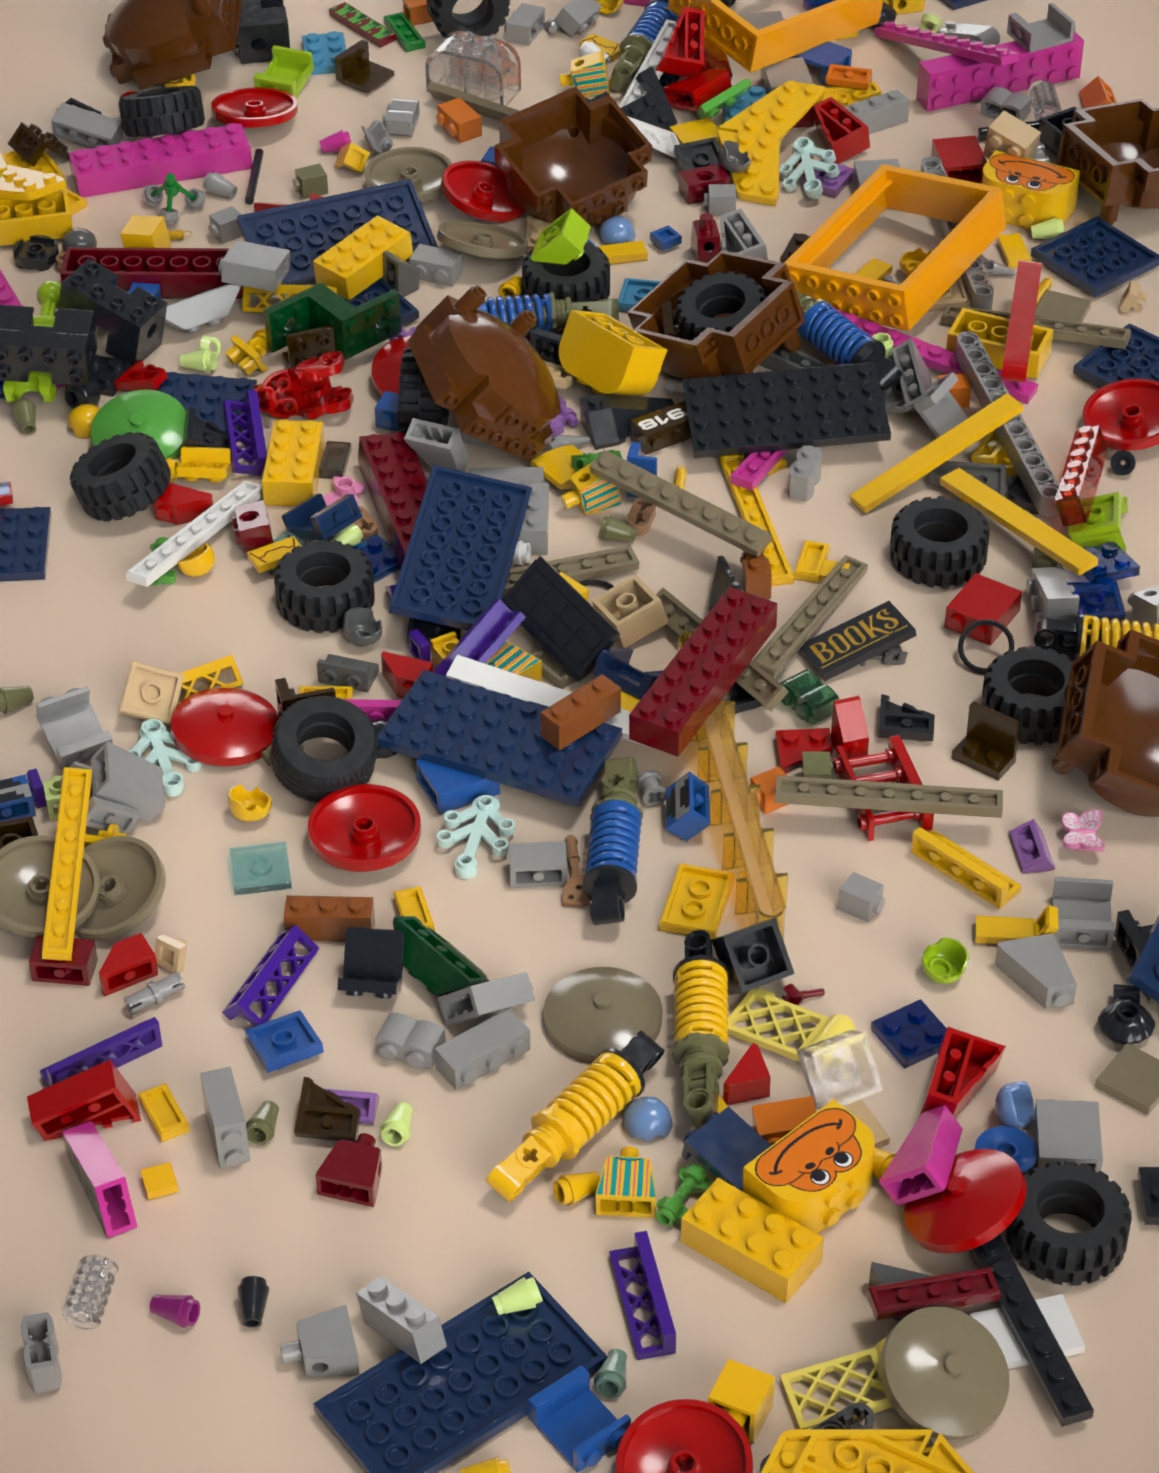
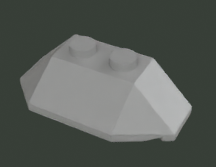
[165,283,241,333]
[882,338,933,414]

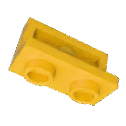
[176,446,231,482]

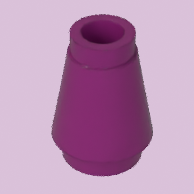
[149,1294,201,1328]

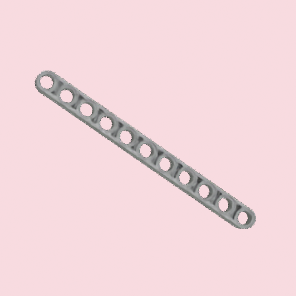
[921,157,994,310]
[956,331,1062,517]

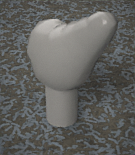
[545,16,561,34]
[980,254,1016,277]
[545,434,590,451]

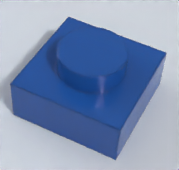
[650,225,682,251]

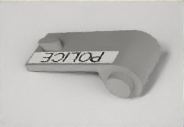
[937,22,1000,45]

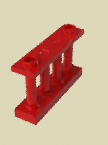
[832,735,934,841]

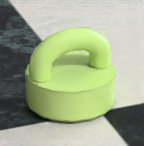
[920,14,942,33]
[199,335,221,357]

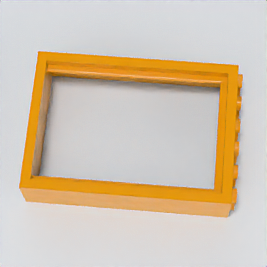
[667,0,884,73]
[784,164,1006,331]

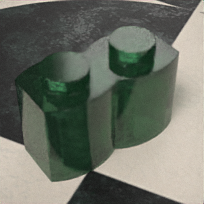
[780,669,839,725]

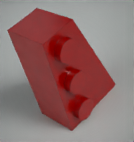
[655,7,705,77]
[813,97,871,164]
[920,1027,1006,1118]
[27,1060,142,1141]

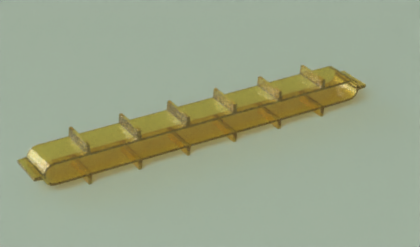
[678,624,788,941]

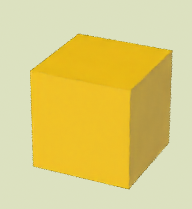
[120,215,171,248]
[708,1359,775,1444]

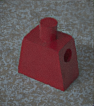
[691,213,720,263]
[315,1133,382,1207]

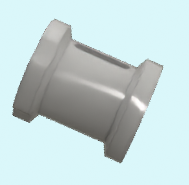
[637,770,666,807]

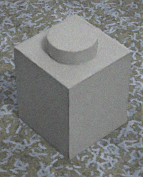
[704,184,736,216]
[208,206,242,244]
[838,872,885,923]

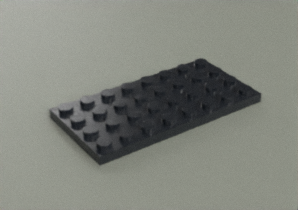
[682,362,891,458]

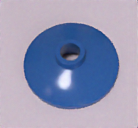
[975,1126,1038,1174]

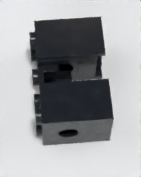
[235,0,290,64]
[59,259,168,365]
[0,305,98,386]

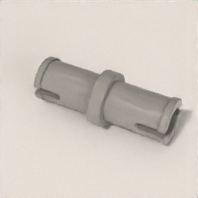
[124,971,185,1015]

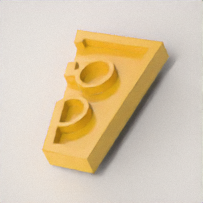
[822,82,882,107]

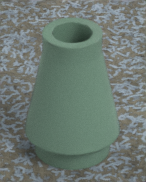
[594,1348,627,1398]

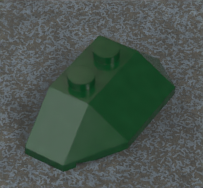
[393,916,489,996]

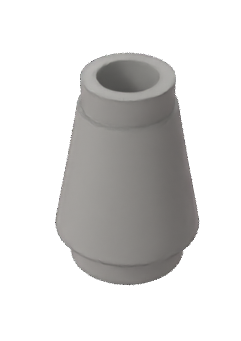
[203,172,238,199]

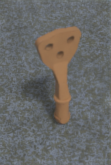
[562,835,591,907]

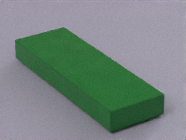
[383,12,426,52]

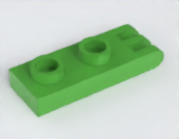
[697,79,751,119]

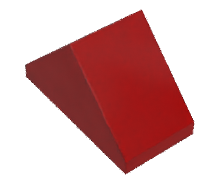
[723,1043,771,1105]

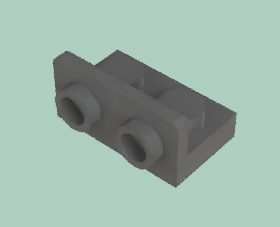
[317,654,379,692]

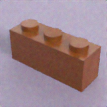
[541,674,621,751]
[283,895,375,942]

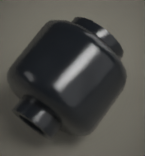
[65,378,101,409]

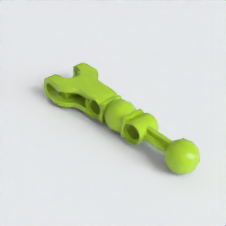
[3,280,61,402]

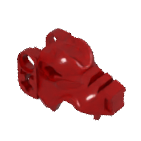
[254,351,354,420]

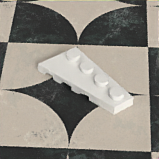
[627,116,680,158]

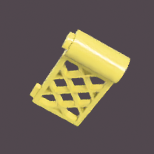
[727,988,856,1076]
[780,1338,893,1429]

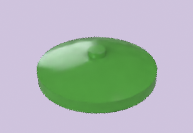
[91,390,186,460]

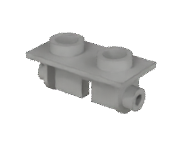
[361,120,393,155]

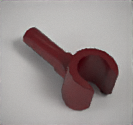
[781,984,825,1005]

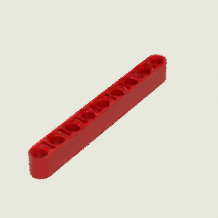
[1001,260,1042,383]

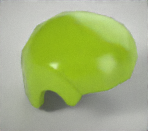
[921,937,969,984]

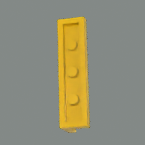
[242,284,337,313]
[144,655,244,721]
[911,827,1022,909]

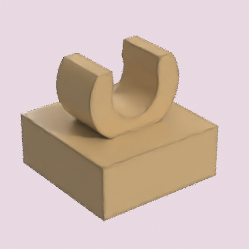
[1119,280,1148,314]
[154,934,188,973]

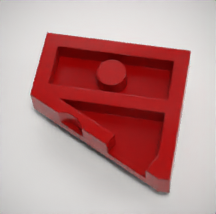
[114,360,168,392]
[775,728,833,774]

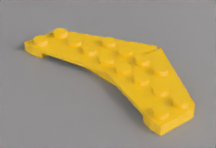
[717,81,825,206]
[0,153,67,200]
[761,1429,974,1473]

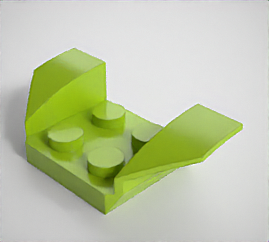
[1068,491,1128,565]

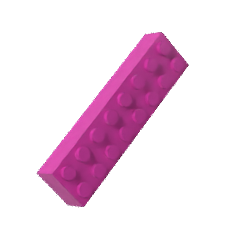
[916,31,1084,112]
[68,123,252,198]

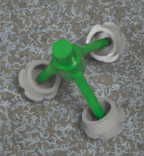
[142,173,206,225]

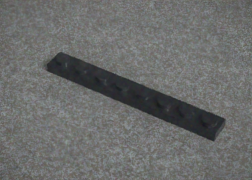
[969,1234,1094,1427]

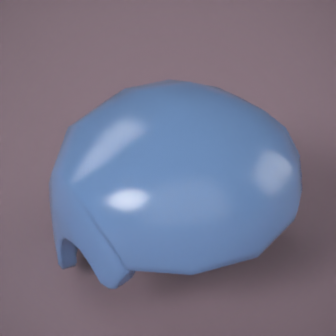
[599,216,636,244]
[995,1081,1034,1129]
[623,1097,673,1142]

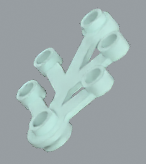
[779,137,840,199]
[128,719,202,797]
[437,795,515,879]

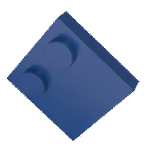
[245,1010,324,1073]

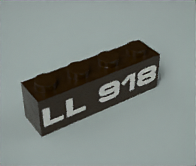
[631,401,691,455]

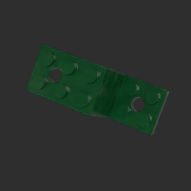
[264,283,402,360]

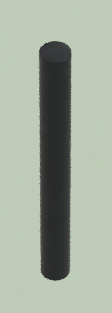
[245,148,264,205]

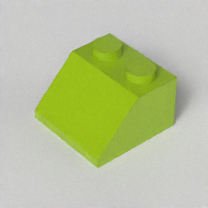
[530,208,591,265]

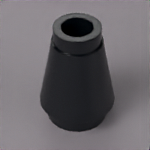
[237,1276,270,1327]

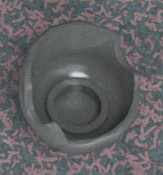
[718,140,751,173]
[62,228,97,252]
[342,607,382,646]

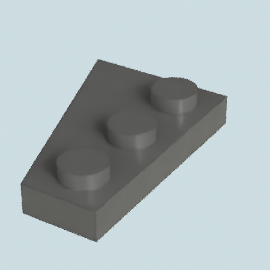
[929,461,1006,497]

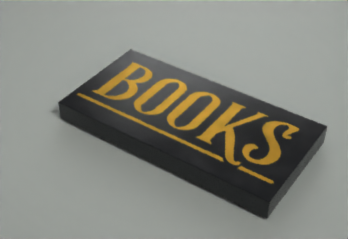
[799,601,917,682]

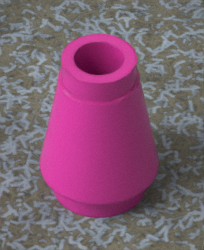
[319,129,352,153]

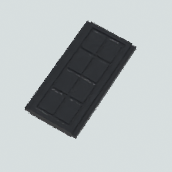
[502,556,620,682]

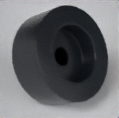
[1111,450,1136,475]

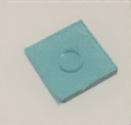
[229,842,292,895]

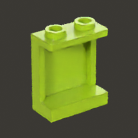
[253,45,315,99]

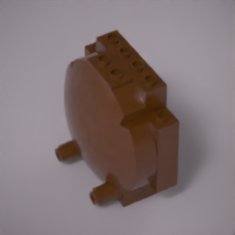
[103,0,243,90]
[494,86,652,227]
[1057,99,1159,225]
[627,250,805,379]
[407,285,561,462]
[1052,629,1159,817]

